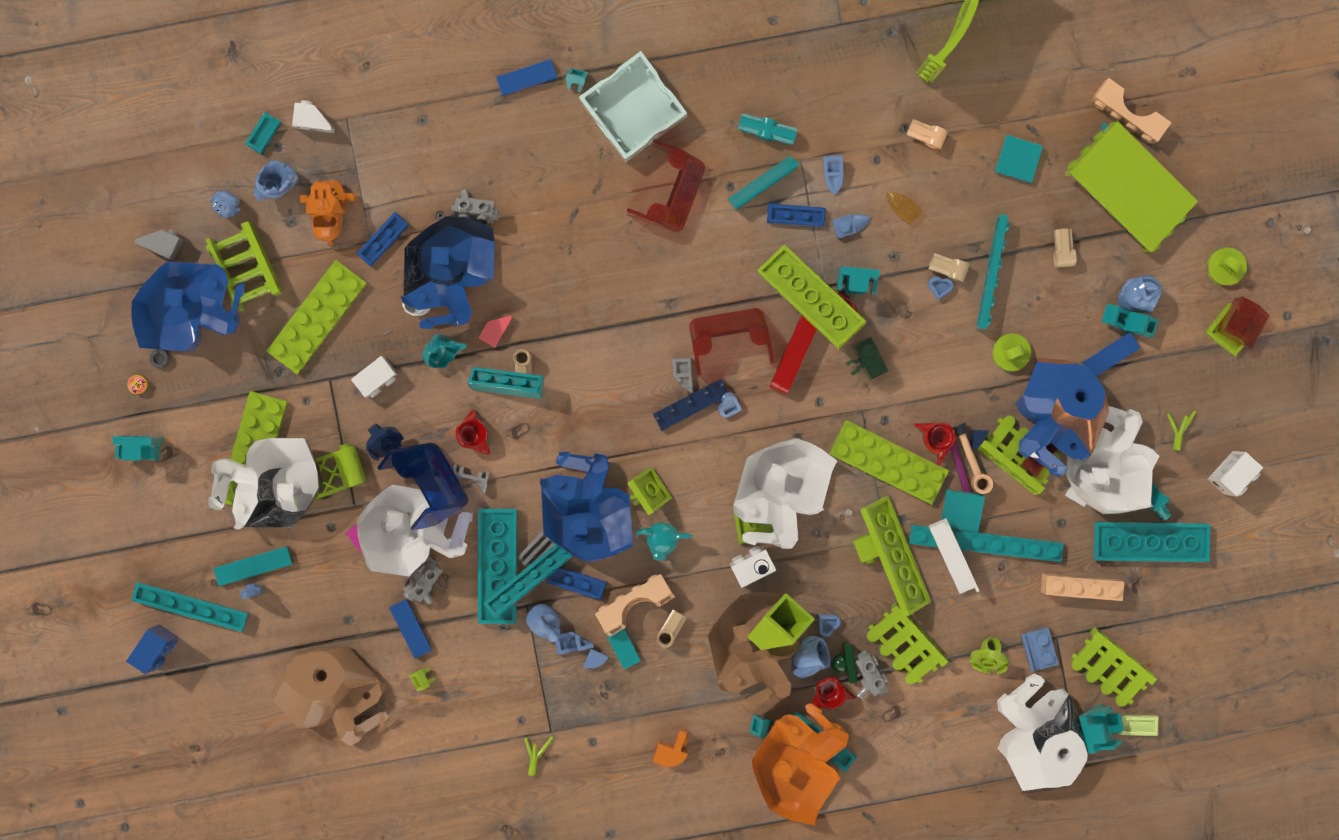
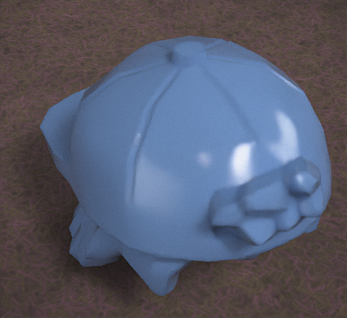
[254,160,299,202]

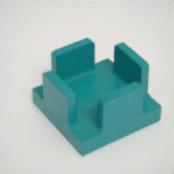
[836,266,880,295]
[112,435,163,461]
[1079,704,1125,754]

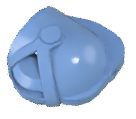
[1117,275,1163,313]
[791,636,830,678]

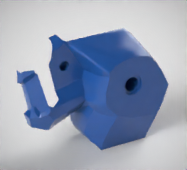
[131,261,245,352]
[540,451,633,563]

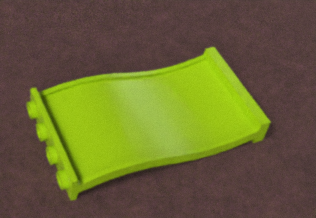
[916,0,979,83]

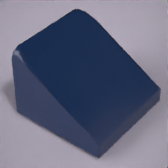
[971,430,989,449]

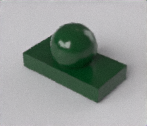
[831,642,858,684]

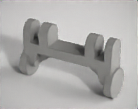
[448,464,490,495]

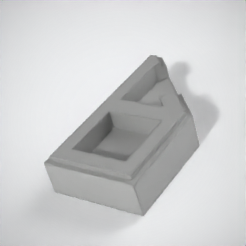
[672,358,693,393]

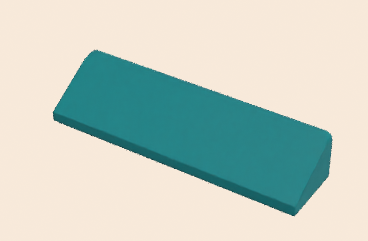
[728,156,799,211]
[467,367,544,399]

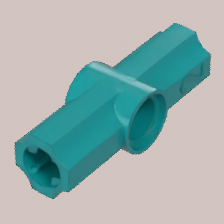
[738,113,797,146]

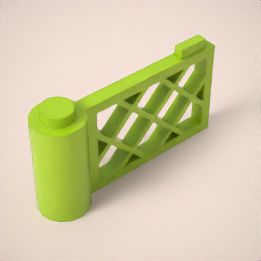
[284,443,367,506]

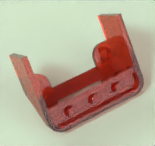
[627,139,705,233]
[689,308,774,376]

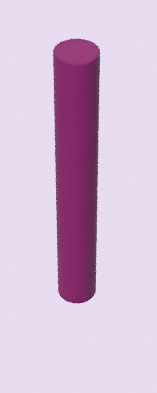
[950,441,971,492]

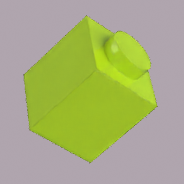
[852,533,879,564]

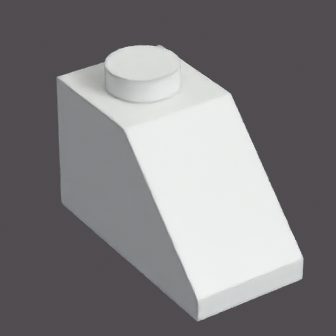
[292,100,335,133]

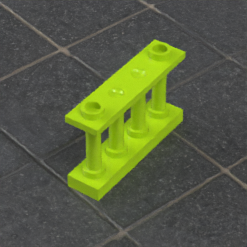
[205,221,283,311]

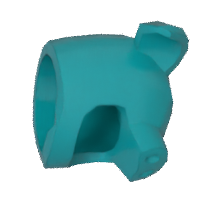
[636,522,693,561]

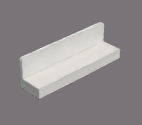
[929,518,979,594]

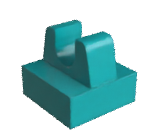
[565,67,589,92]
[749,714,774,739]

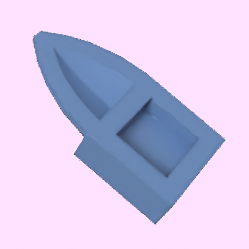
[823,155,844,195]
[832,214,871,239]
[240,583,265,599]

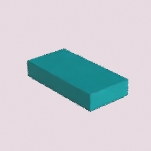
[245,112,282,155]
[607,628,641,670]

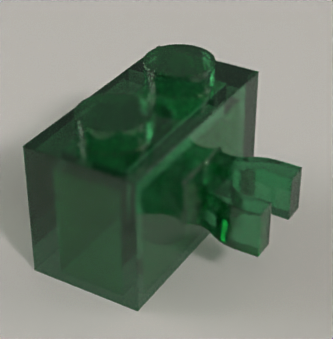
[846,337,888,380]

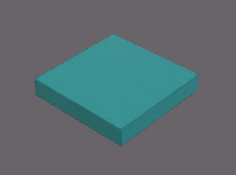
[994,135,1043,184]
[940,489,985,533]

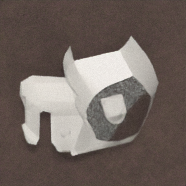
[1066,406,1160,514]
[357,485,473,576]

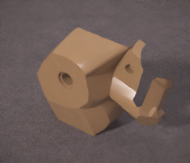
[708,592,801,712]
[271,646,390,746]

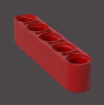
[769,315,817,395]

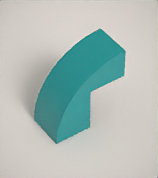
[1101,304,1159,338]

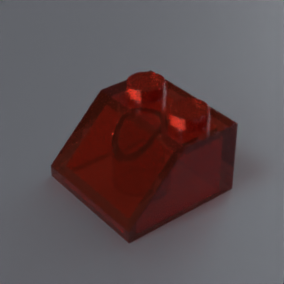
[1217,296,1269,350]

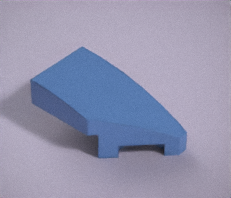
[554,632,594,655]

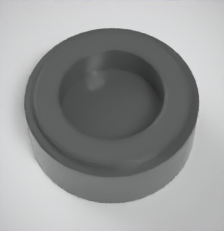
[149,349,171,368]

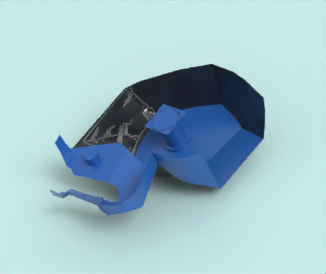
[401,216,495,329]

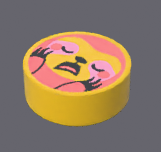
[127,375,149,394]

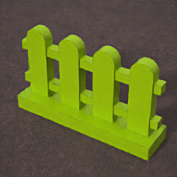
[977,416,1060,495]
[867,601,948,684]
[1071,626,1157,707]

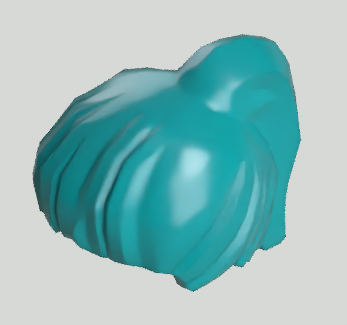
[422,334,467,369]

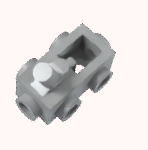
[451,189,499,225]
[403,557,443,604]
[854,650,888,699]

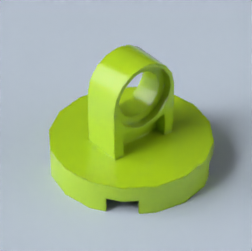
[1207,247,1247,286]
[992,333,1031,372]
[969,637,1009,674]

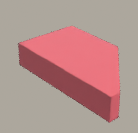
[478,316,513,348]

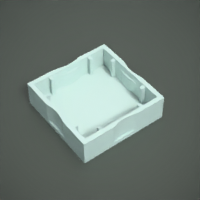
[579,51,687,163]

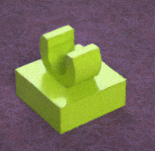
[409,668,435,691]

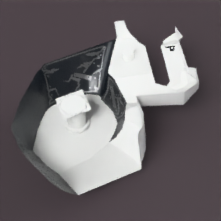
[208,438,323,530]
[997,673,1088,794]

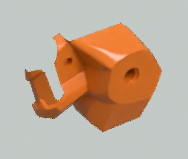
[752,703,849,825]

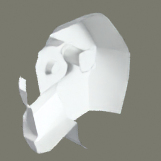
[734,438,837,549]

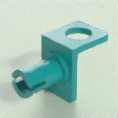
[1149,481,1171,520]

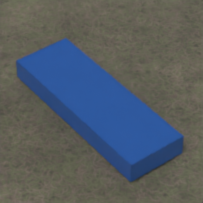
[496,59,557,96]
[767,203,826,228]
[356,212,410,267]
[1081,332,1140,376]
[546,567,607,600]
[389,599,433,659]

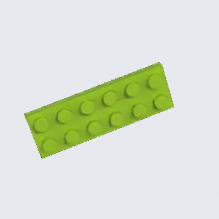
[757,244,866,350]
[266,260,367,374]
[225,391,288,506]
[829,420,949,505]
[860,496,931,617]

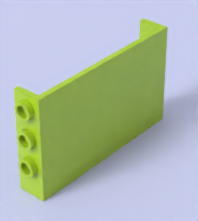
[1064,121,1198,253]

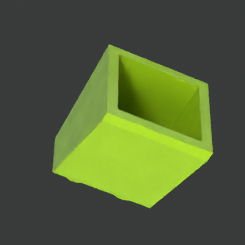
[747,593,815,650]

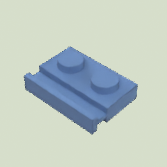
[1020,627,1059,672]

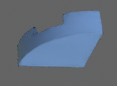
[583,648,609,668]

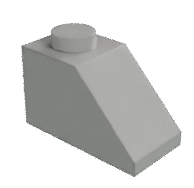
[134,229,184,261]

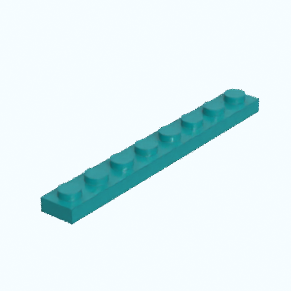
[909,524,1064,562]

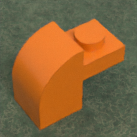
[652,728,689,767]

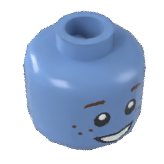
[210,190,241,219]

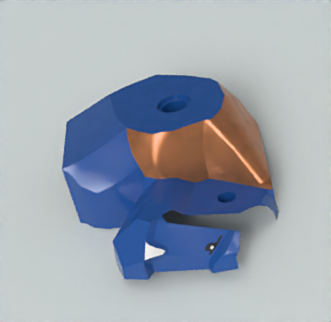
[1015,358,1109,477]

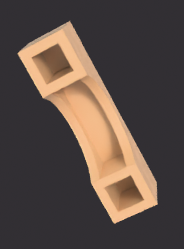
[1091,78,1171,145]
[1041,573,1124,601]
[595,574,675,637]

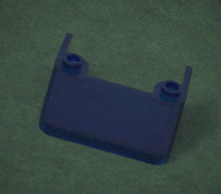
[377,443,468,531]

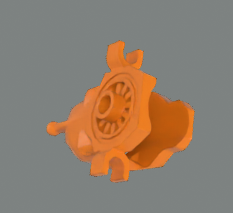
[300,180,356,246]

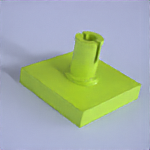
[627,466,672,515]

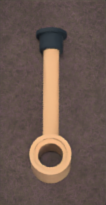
[952,422,993,494]

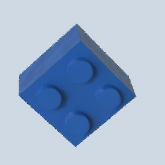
[126,624,178,674]

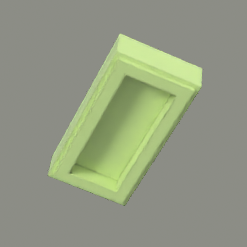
[1118,715,1159,736]

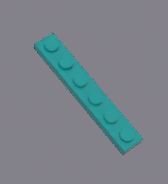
[975,214,1010,330]
[483,545,573,619]
[131,582,249,632]

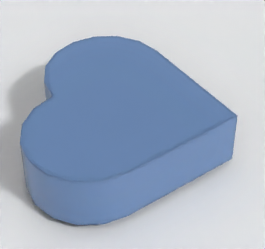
[928,277,954,300]
[718,392,742,418]
[818,614,841,637]

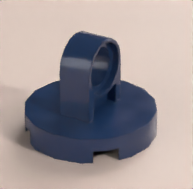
[366,423,404,461]

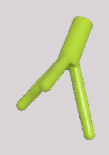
[1167,411,1197,451]
[524,736,554,776]

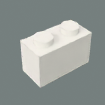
[351,356,398,398]

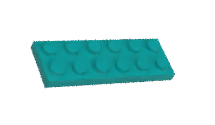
[478,508,517,624]
[1093,522,1210,562]

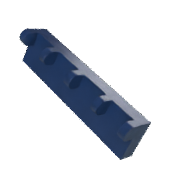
[653,379,727,431]

